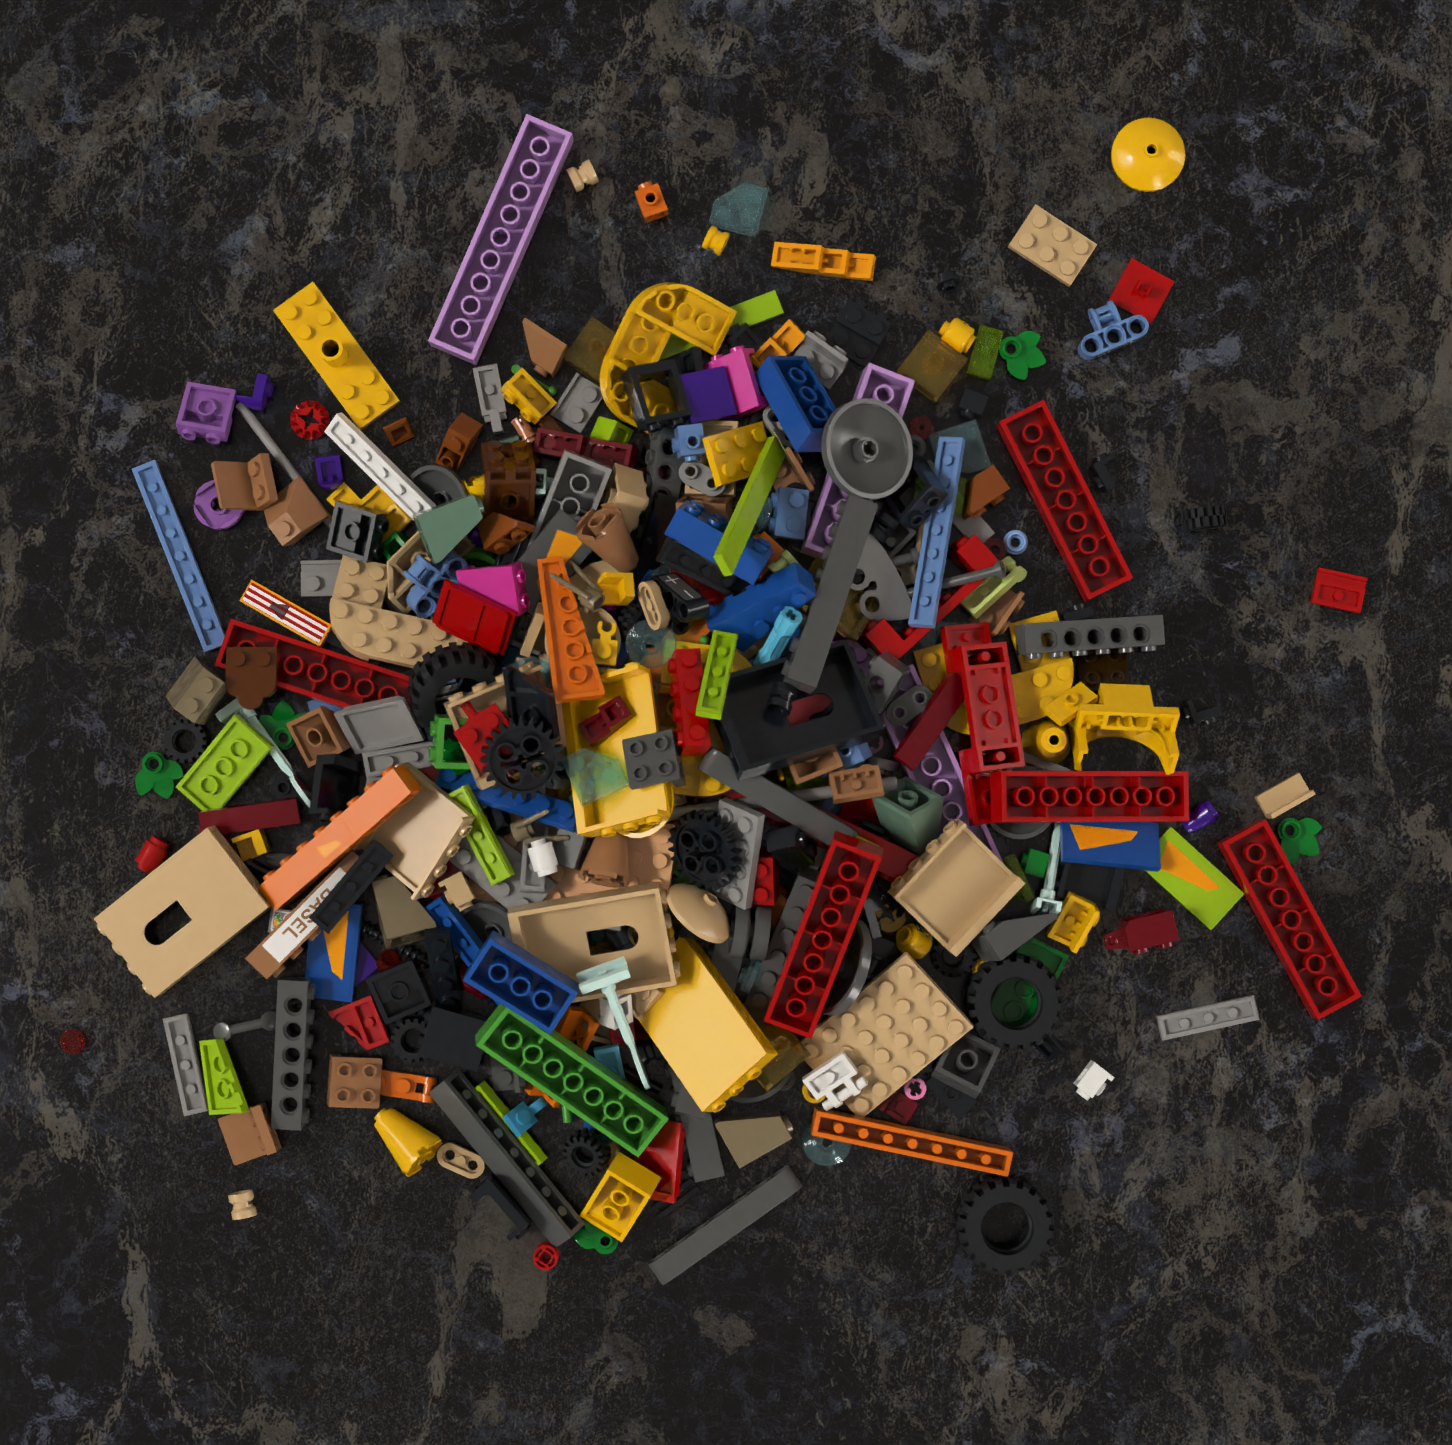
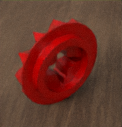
[290,400,330,440]

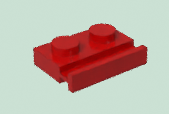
[1310,567,1368,614]

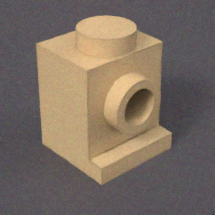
[438,871,477,911]

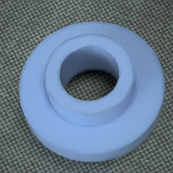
[1003,530,1028,555]

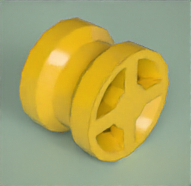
[702,225,730,256]

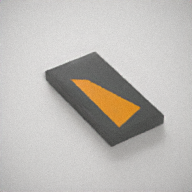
[516,508,592,616]

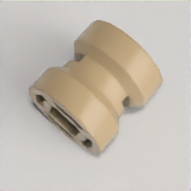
[566,159,599,192]
[228,1189,257,1220]

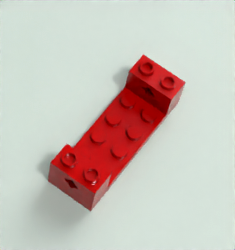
[857,534,999,659]

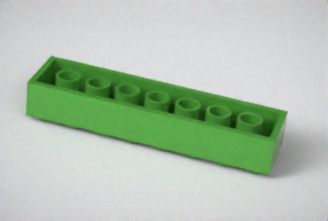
[475,1004,669,1157]

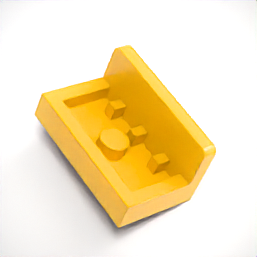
[500,368,557,425]
[1046,891,1100,953]

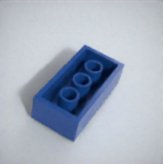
[755,356,836,452]
[664,500,775,585]
[463,930,579,1034]

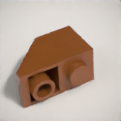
[435,413,483,474]
[962,464,1010,520]
[477,512,536,555]

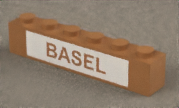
[245,850,361,979]

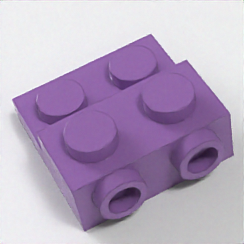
[176,382,237,444]

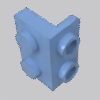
[768,486,809,541]

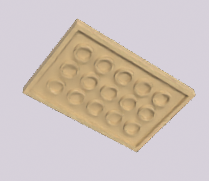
[793,951,974,1118]

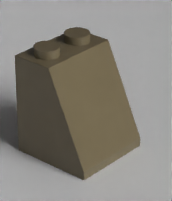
[166,656,229,725]
[371,874,436,950]
[714,1110,794,1169]

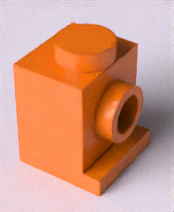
[635,181,668,224]

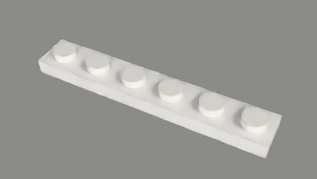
[324,412,436,520]

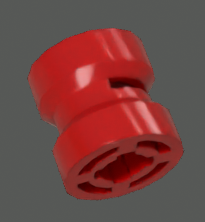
[533,1241,559,1270]

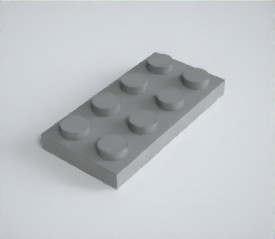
[708,797,765,910]
[449,835,557,909]

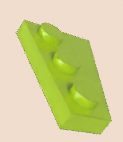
[199,1038,250,1115]

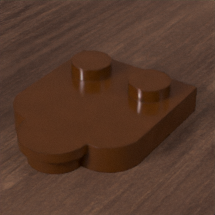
[225,647,279,710]

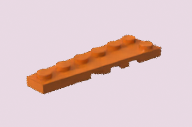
[537,556,605,704]

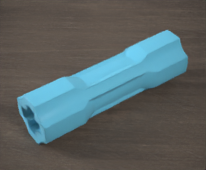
[753,606,803,666]

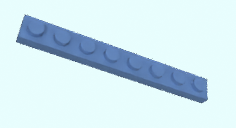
[908,436,966,629]
[132,460,225,653]

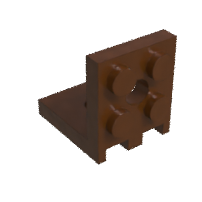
[480,440,536,524]

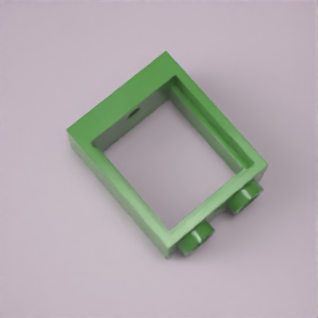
[428,714,470,769]

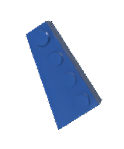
[706,562,816,652]

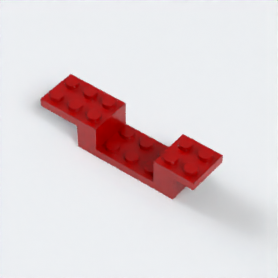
[940,622,1025,826]

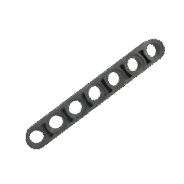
[698,746,858,845]
[648,1165,803,1285]

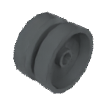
[728,905,771,961]

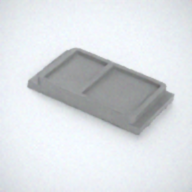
[334,696,425,754]

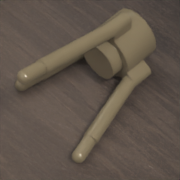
[550,560,605,614]
[510,799,569,846]

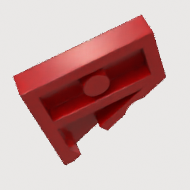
[328,995,391,1050]

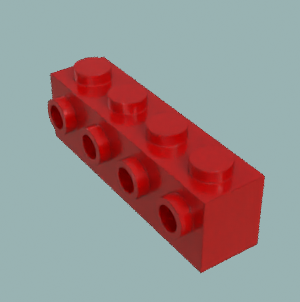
[667,648,711,756]

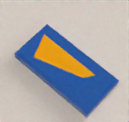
[1060,822,1161,872]
[305,903,363,1003]

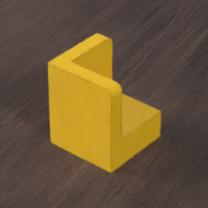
[596,572,635,606]
[231,829,271,861]

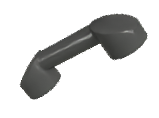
[213,1010,276,1042]

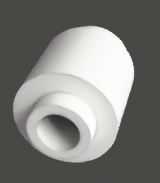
[527,838,558,877]

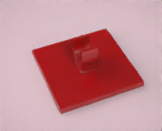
[1108,258,1175,325]

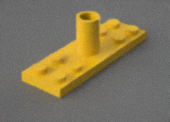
[273,282,400,430]

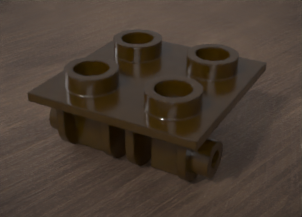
[1077,649,1130,692]

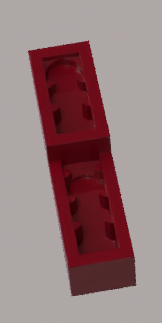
[533,428,639,469]
[893,672,965,771]
[198,796,302,834]

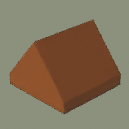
[383,417,415,447]

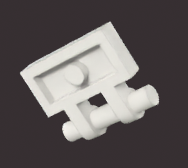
[802,1050,868,1111]

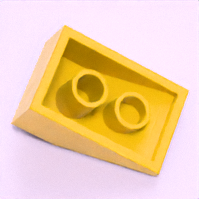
[580,1151,661,1242]

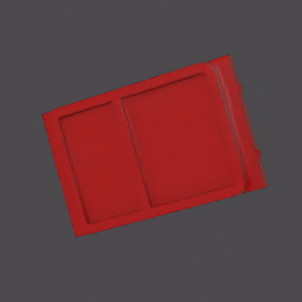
[432,579,518,656]
[634,1120,685,1204]

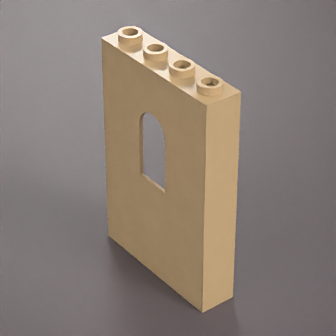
[94,825,271,998]
[507,881,681,1003]

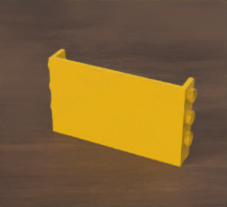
[561,662,671,838]
[638,937,778,1113]

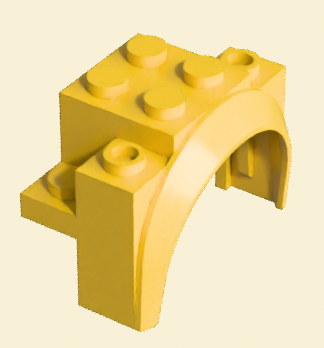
[1068,683,1180,775]

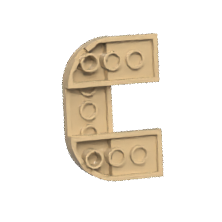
[329,555,475,668]

